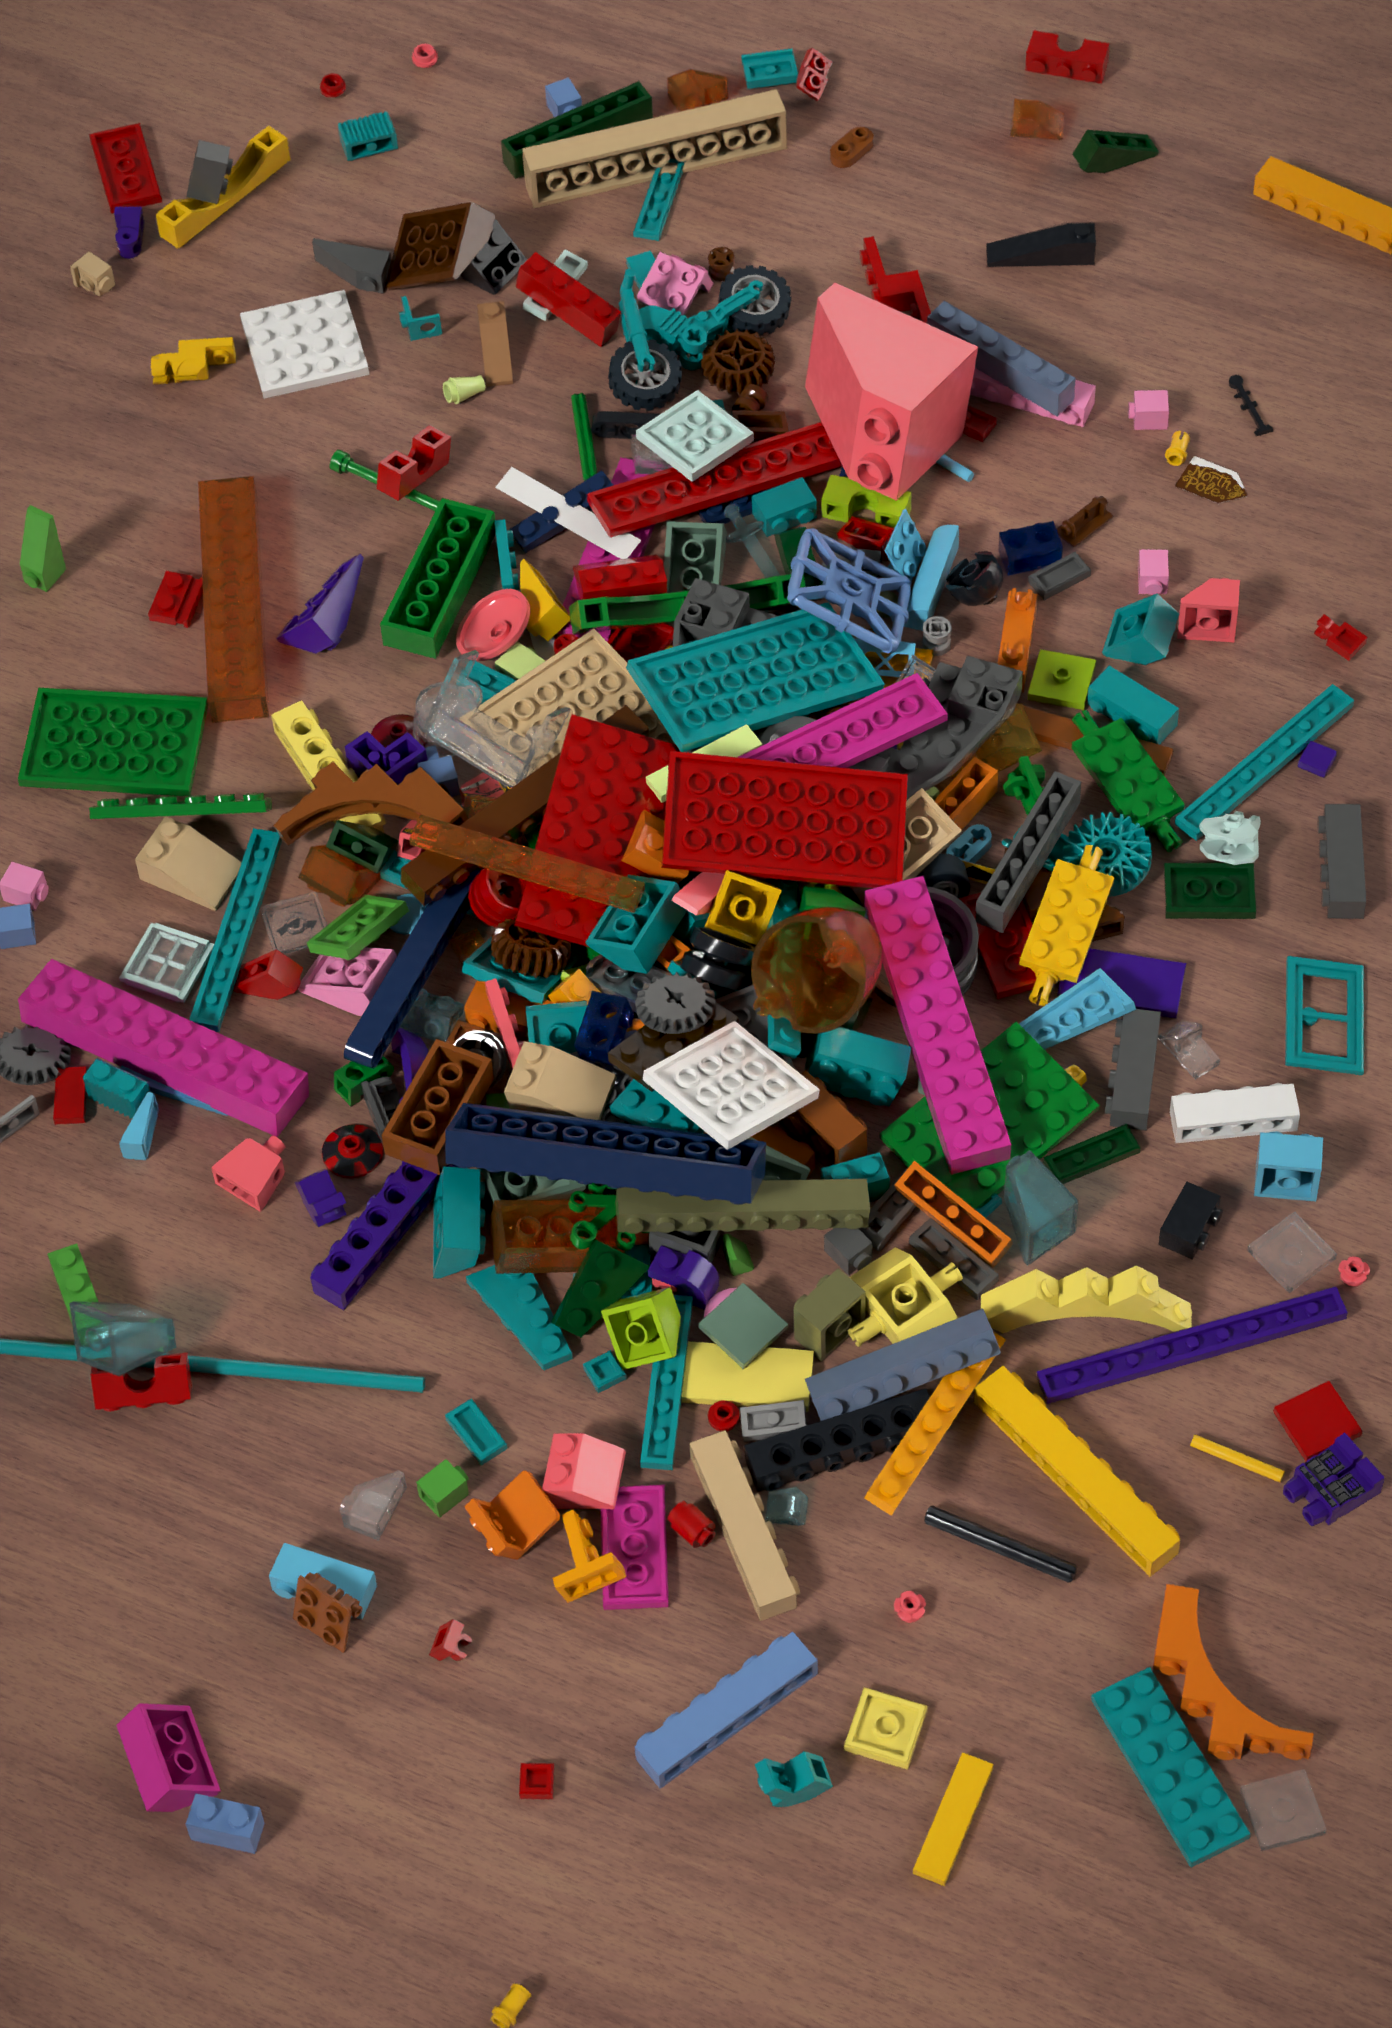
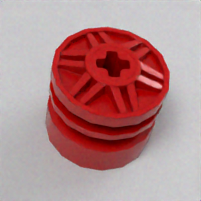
[468,852,532,927]

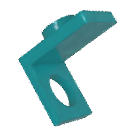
[399,296,442,341]

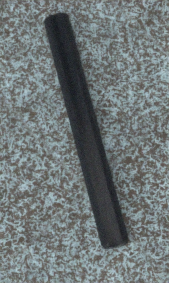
[924,1506,1077,1583]

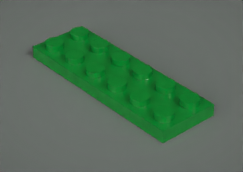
[89,793,272,819]

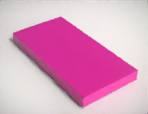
[601,1485,669,1610]

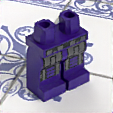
[1283,1433,1385,1526]

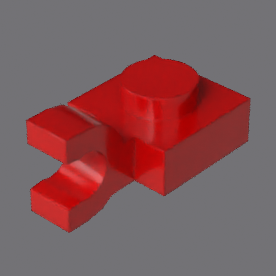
[1314,614,1368,661]

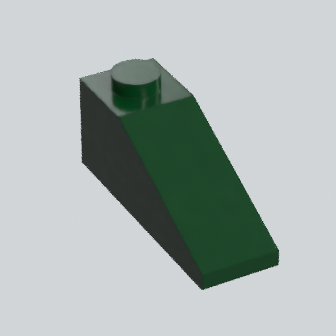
[1072,129,1159,173]

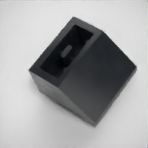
[460,219,527,295]

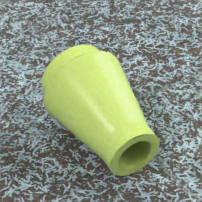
[443,375,485,404]

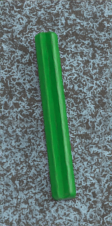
[571,393,598,481]

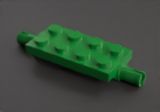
[1071,710,1185,853]

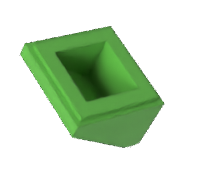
[722,1234,754,1276]

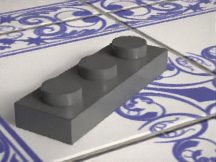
[909,1218,999,1300]

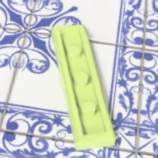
[646,724,762,803]

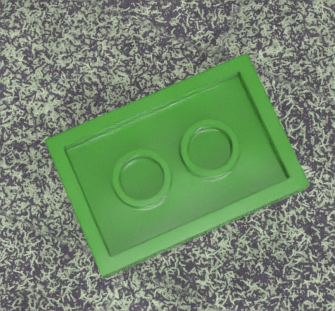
[307,895,409,960]

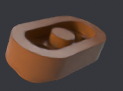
[830,127,874,168]

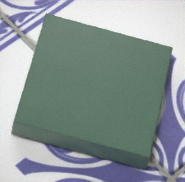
[698,1283,788,1369]

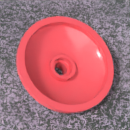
[456,589,530,661]

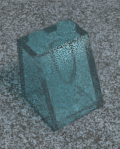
[1004,1150,1078,1266]
[69,1301,176,1376]

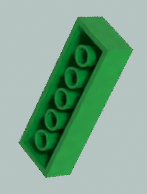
[380,498,496,659]

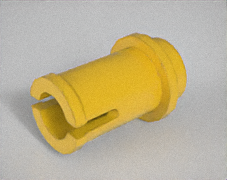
[1165,431,1190,466]
[491,1983,531,2028]

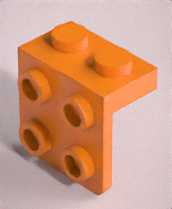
[464,1471,560,1560]

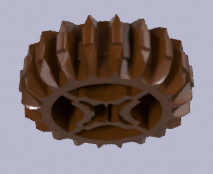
[701,328,775,396]
[491,917,572,978]

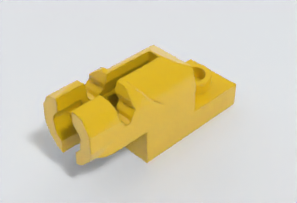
[151,337,236,385]

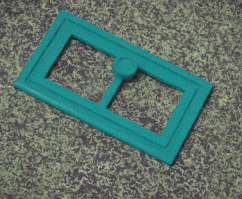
[1285,956,1364,1075]

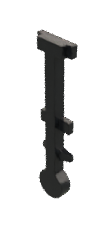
[1229,375,1274,437]

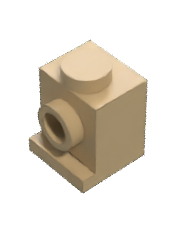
[70,252,115,297]

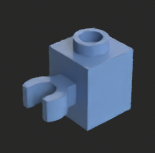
[417,745,460,797]

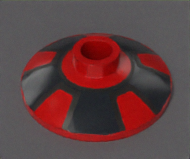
[322,1124,383,1179]

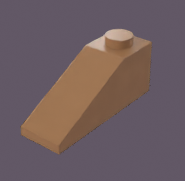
[477,301,513,387]

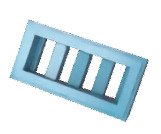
[119,1092,159,1160]

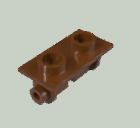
[1054,496,1113,547]

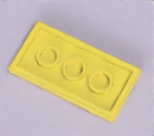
[681,1341,814,1412]

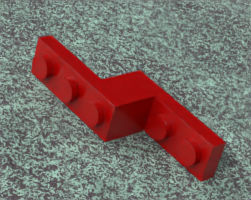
[859,236,931,324]

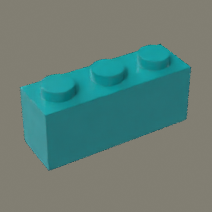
[1087,666,1179,745]

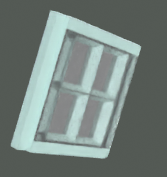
[119,923,214,1003]

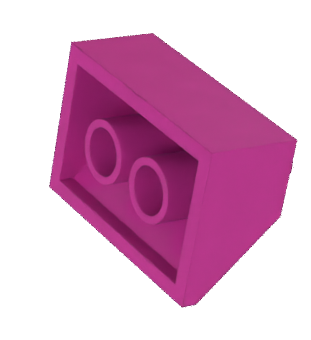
[116,1703,221,1812]

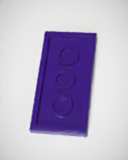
[1057,948,1186,1019]

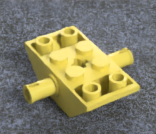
[848,1247,963,1347]

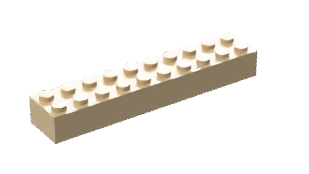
[522,89,787,208]

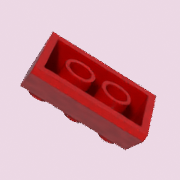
[573,555,667,600]

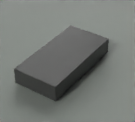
[1028,552,1091,600]

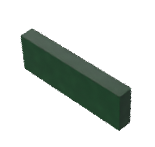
[1043,1124,1141,1187]

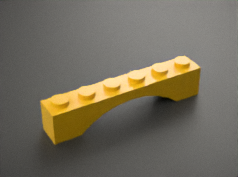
[156,125,291,249]

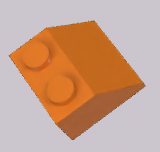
[622,810,689,884]

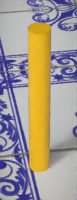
[1190,1435,1285,1483]

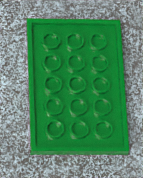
[18,687,209,797]
[879,1021,1100,1210]

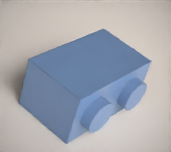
[186,1793,265,1854]

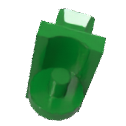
[1003,756,1045,816]

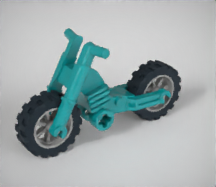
[608,265,791,411]

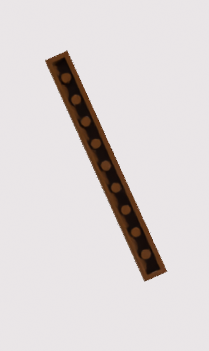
[401,705,649,906]

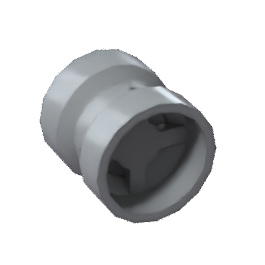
[922,616,951,656]

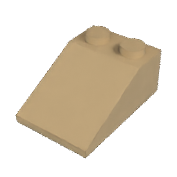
[903,788,962,881]
[135,816,242,911]
[504,1041,617,1120]

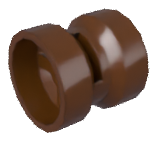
[732,384,768,411]

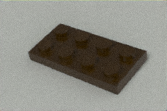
[608,1000,739,1092]

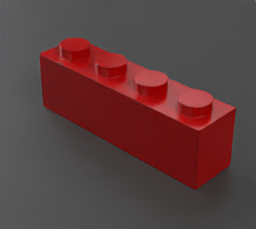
[516,252,621,347]

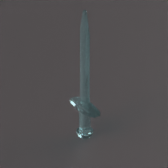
[724,504,793,608]

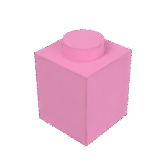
[1128,390,1169,430]
[1138,550,1169,595]
[0,862,49,911]

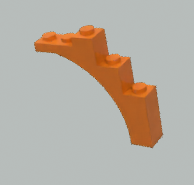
[1153,1584,1314,1760]

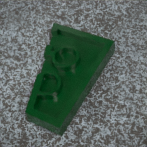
[551,1239,650,1338]

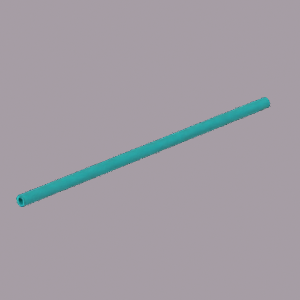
[0,1338,425,1393]

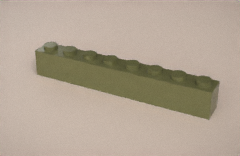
[616,1179,870,1234]

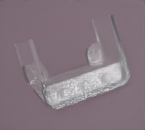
[424,650,571,787]

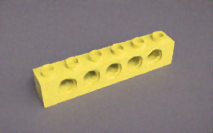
[271,700,386,833]

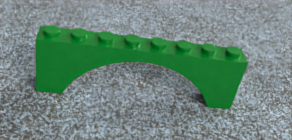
[569,573,805,635]

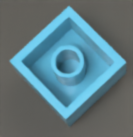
[1254,1131,1323,1202]

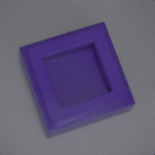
[1298,741,1337,778]

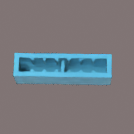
[904,525,959,631]

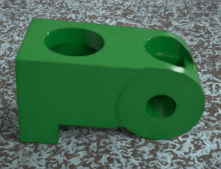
[334,1056,394,1107]

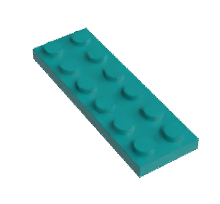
[1091,1667,1251,1868]

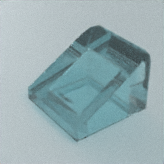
[765,1487,808,1526]

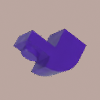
[294,1169,347,1227]
[648,1245,719,1310]

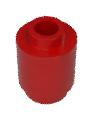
[668,1501,716,1548]

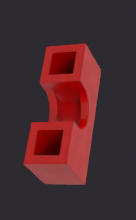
[1025,30,1110,84]
[377,425,451,501]
[90,1352,192,1412]

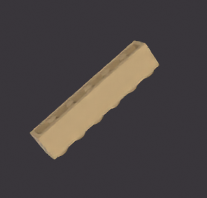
[689,1430,800,1621]

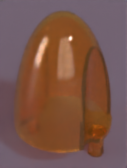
[751,906,883,1033]

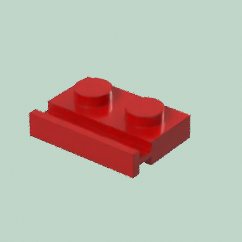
[148,571,206,628]

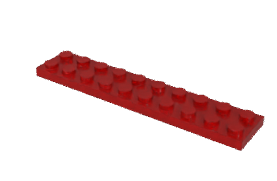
[587,422,842,538]

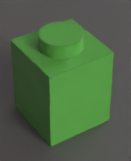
[416,1459,469,1518]

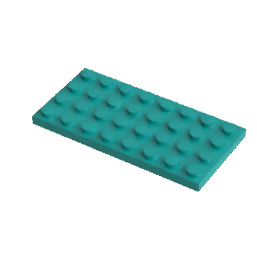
[626,602,885,752]

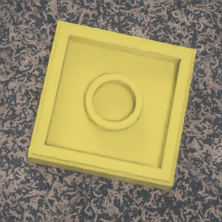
[844,1687,928,1770]

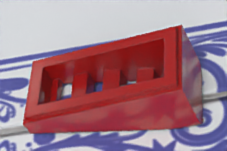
[836,516,895,561]

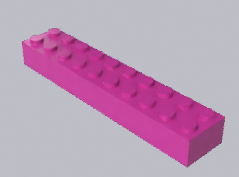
[865,876,1011,1175]
[18,959,309,1137]

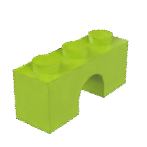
[821,475,911,528]

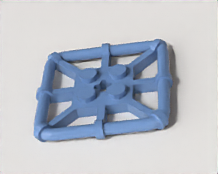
[787,528,911,653]

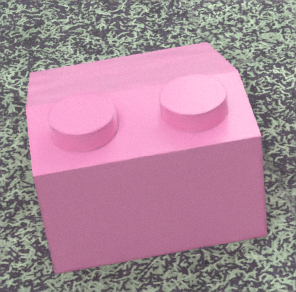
[298,947,397,1016]

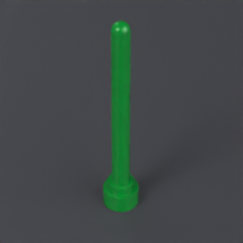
[329,449,440,511]

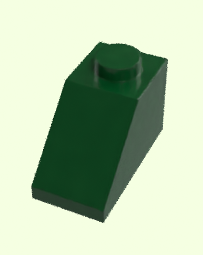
[326,820,399,873]

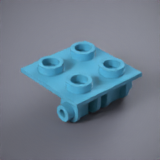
[884,509,927,581]

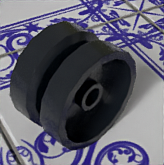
[679,926,757,990]

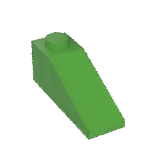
[20,505,66,592]

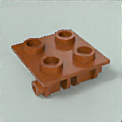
[293,1572,363,1653]

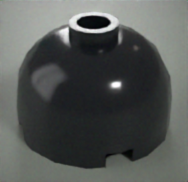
[946,551,1003,606]

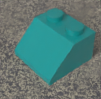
[1102,593,1179,665]

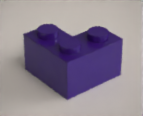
[345,731,428,785]

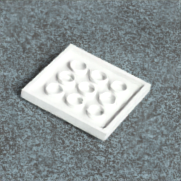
[240,290,369,399]
[643,1021,820,1150]

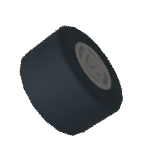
[915,854,971,899]

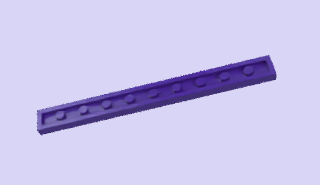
[1036,1287,1348,1404]

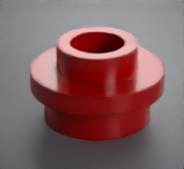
[320,73,346,98]
[708,1401,740,1432]

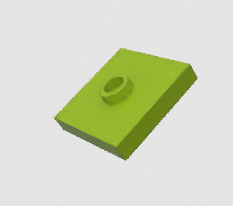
[1027,649,1096,710]

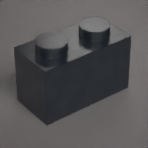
[1158,1181,1223,1260]

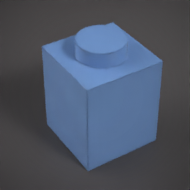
[545,77,582,117]
[0,904,36,949]

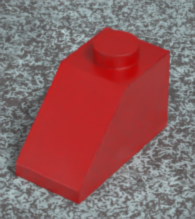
[233,949,303,1000]

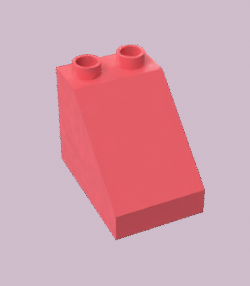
[805,283,978,501]

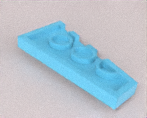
[1019,968,1136,1050]

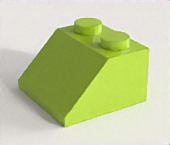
[601,1287,681,1370]

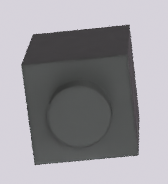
[824,1228,872,1276]

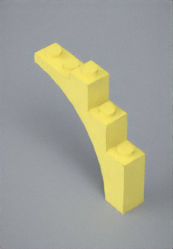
[981,1265,1192,1333]

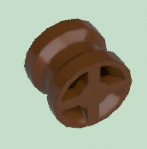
[708,247,735,281]

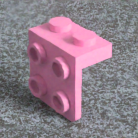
[637,252,713,316]

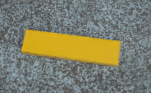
[913,1752,994,1886]

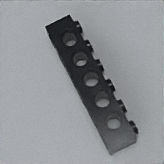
[744,1388,930,1493]

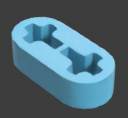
[946,824,992,864]

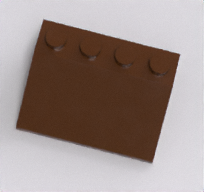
[384,202,495,290]

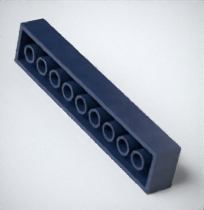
[445,1103,766,1205]

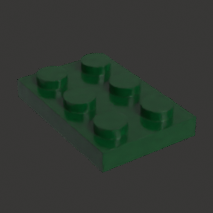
[1164,863,1256,919]

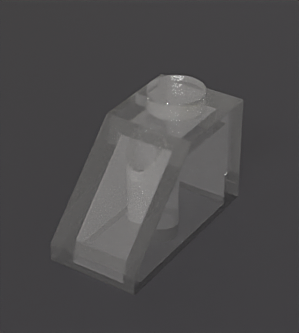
[339,1470,407,1541]

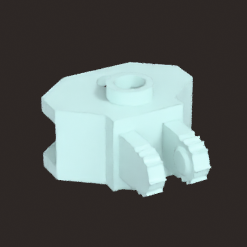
[1199,811,1261,865]

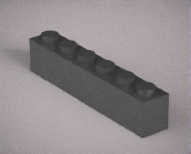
[976,771,1081,933]

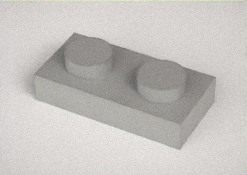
[740,1400,807,1442]

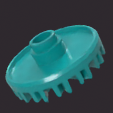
[1063,812,1152,897]

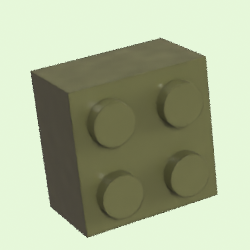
[793,1268,865,1362]

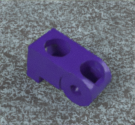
[114,207,145,259]

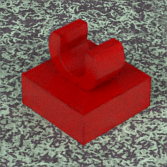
[429,1619,472,1661]

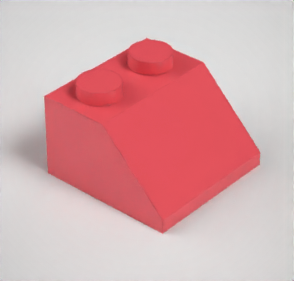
[1177,578,1240,643]
[542,1433,626,1509]

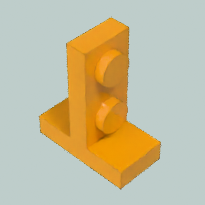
[553,1510,626,1603]

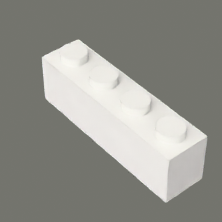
[1170,1083,1300,1143]

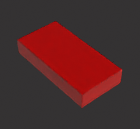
[53,1066,87,1125]

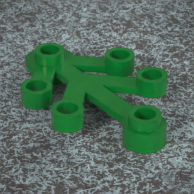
[568,1183,650,1251]

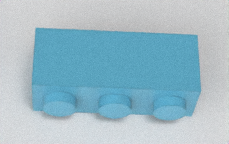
[269,1543,377,1619]

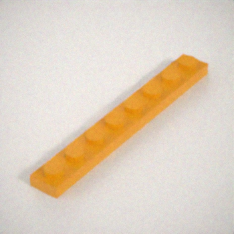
[864,1331,1006,1516]

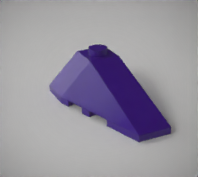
[276,554,364,654]

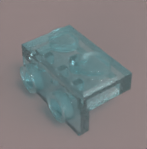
[400,988,464,1042]

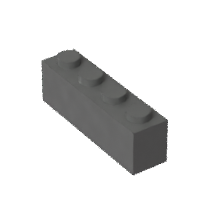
[1317,804,1366,919]
[1105,1009,1161,1131]

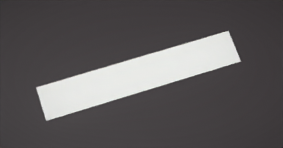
[495,467,641,559]

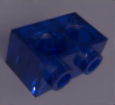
[998,521,1063,576]
[574,991,634,1065]

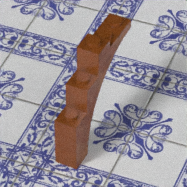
[273,762,468,846]

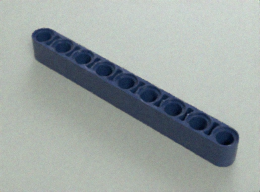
[344,867,485,1069]

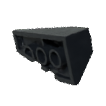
[986,222,1096,267]

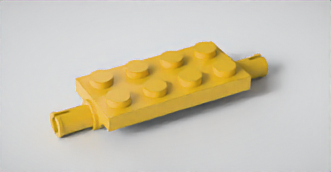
[1019,845,1114,1006]

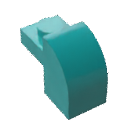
[755,1751,833,1807]

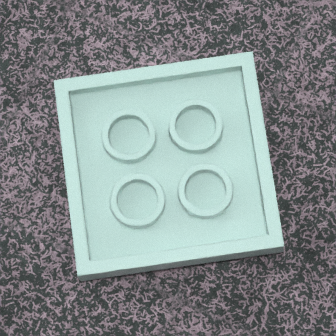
[636,390,754,482]

